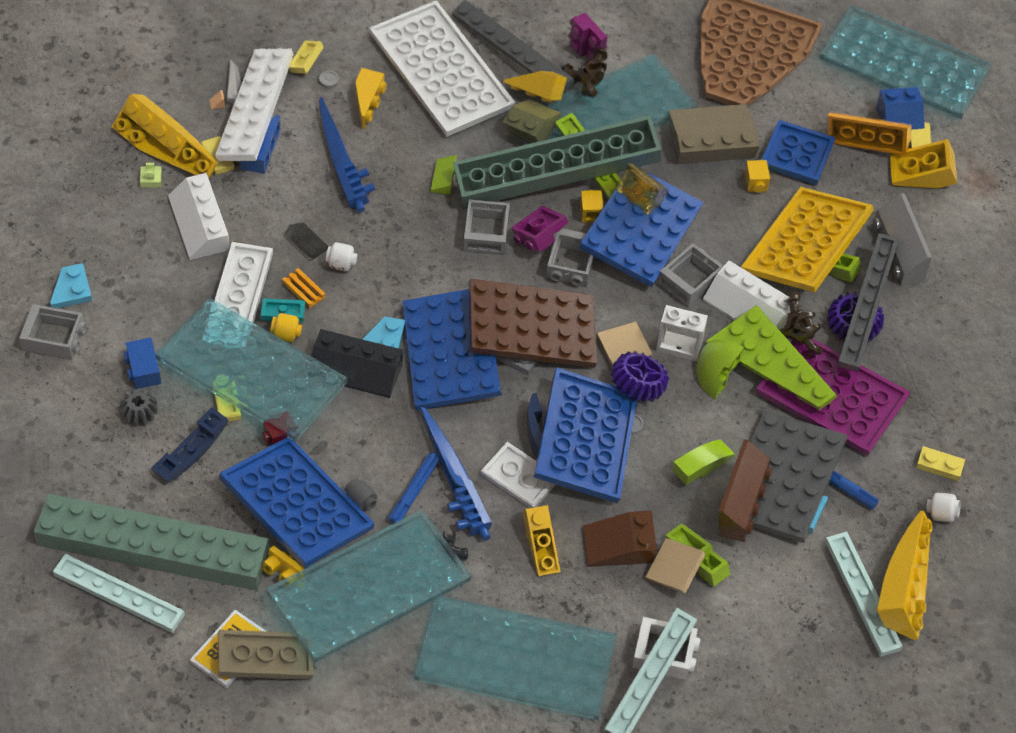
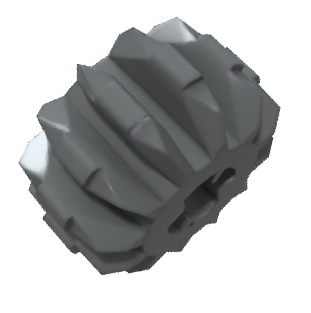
[120,388,158,426]

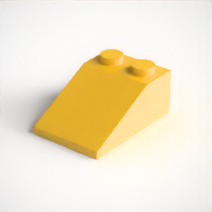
[890,139,957,188]

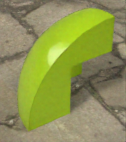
[696,339,744,400]

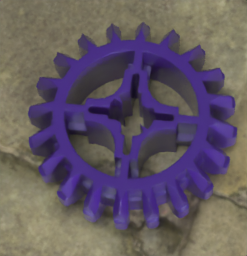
[827,291,884,341]
[611,351,669,402]

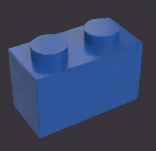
[123,337,161,389]

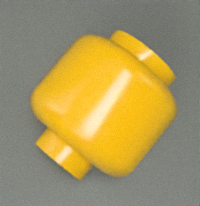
[270,313,302,343]

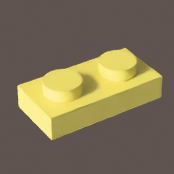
[289,41,324,74]
[916,446,965,481]

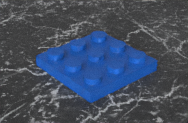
[762,120,835,185]

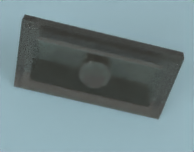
[284,222,328,261]

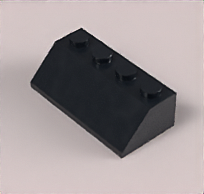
[308,329,403,398]

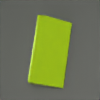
[431,155,457,195]

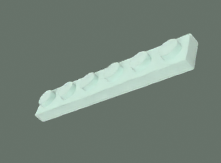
[825,532,903,657]
[53,554,185,633]
[605,608,697,733]

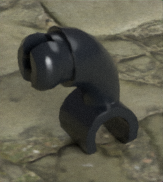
[442,531,468,561]

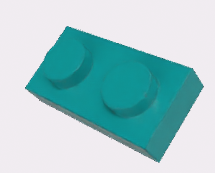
[261,298,305,323]

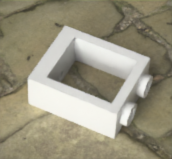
[656,305,708,361]
[632,617,700,680]

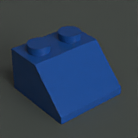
[876,87,925,130]

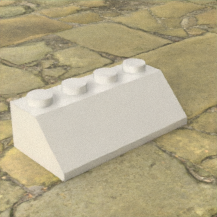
[168,173,230,260]
[703,261,798,329]

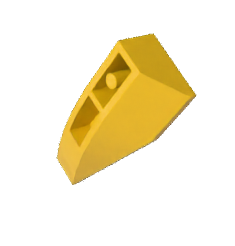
[112,94,218,179]
[877,511,932,640]

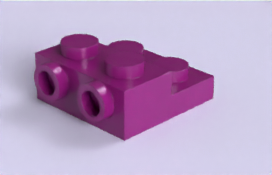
[568,13,608,60]
[511,206,568,252]

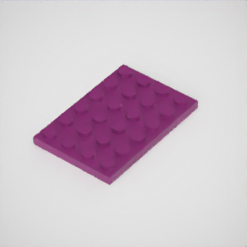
[755,338,911,456]

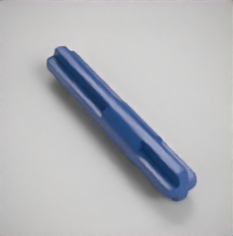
[388,453,440,525]
[829,471,879,510]

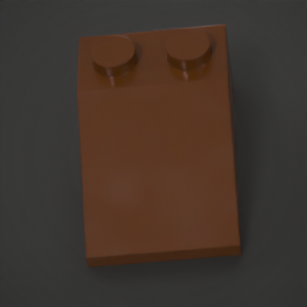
[583,511,657,567]

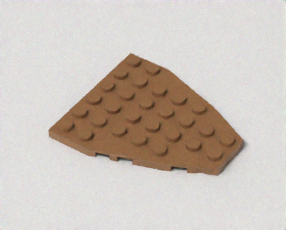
[700,0,823,106]

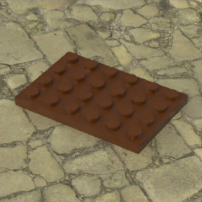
[469,278,597,368]

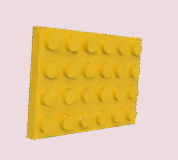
[741,187,873,293]

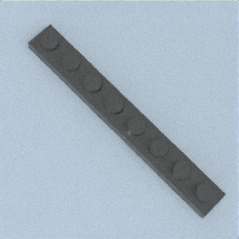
[452,0,574,93]
[837,233,899,372]

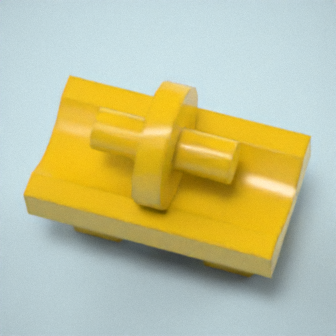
[262,546,305,588]

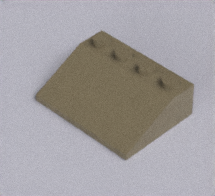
[668,104,759,164]

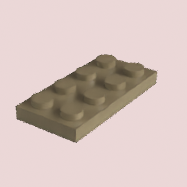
[218,630,314,680]

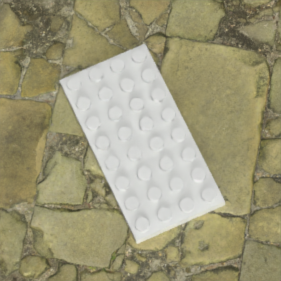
[369,0,515,137]

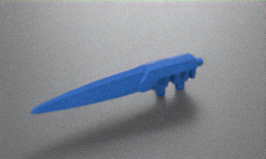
[319,96,376,213]
[420,407,492,541]

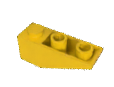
[355,68,387,129]
[504,71,567,103]
[522,505,560,576]

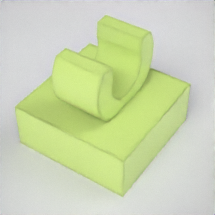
[140,163,162,188]

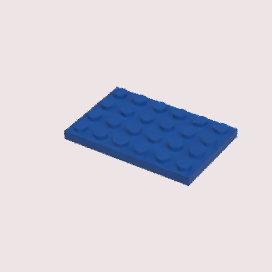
[579,167,704,288]
[402,289,502,411]
[533,368,637,503]
[219,436,375,568]

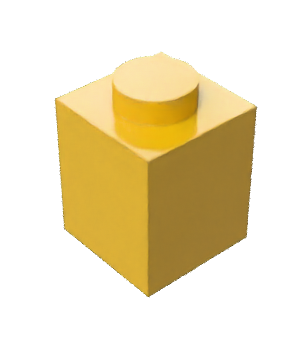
[744,160,770,193]
[580,190,603,223]

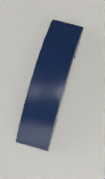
[527,393,542,458]
[151,407,228,483]

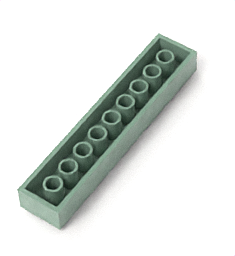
[453,115,661,208]
[34,494,269,591]

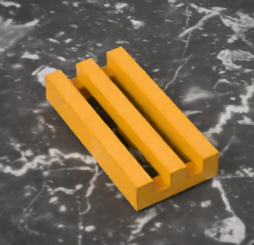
[282,268,325,309]

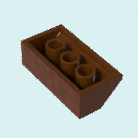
[719,439,773,542]

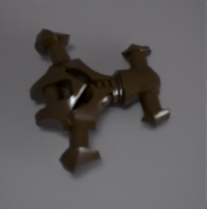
[561,47,608,98]
[779,292,823,357]

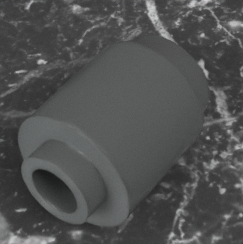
[345,478,377,511]

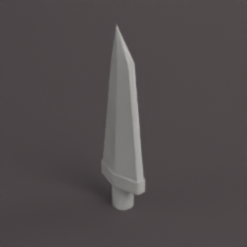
[226,59,242,106]

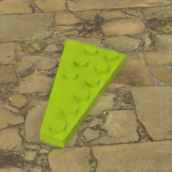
[706,305,837,411]

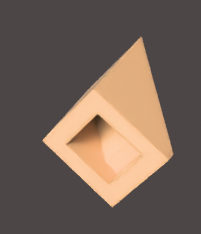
[209,90,225,109]

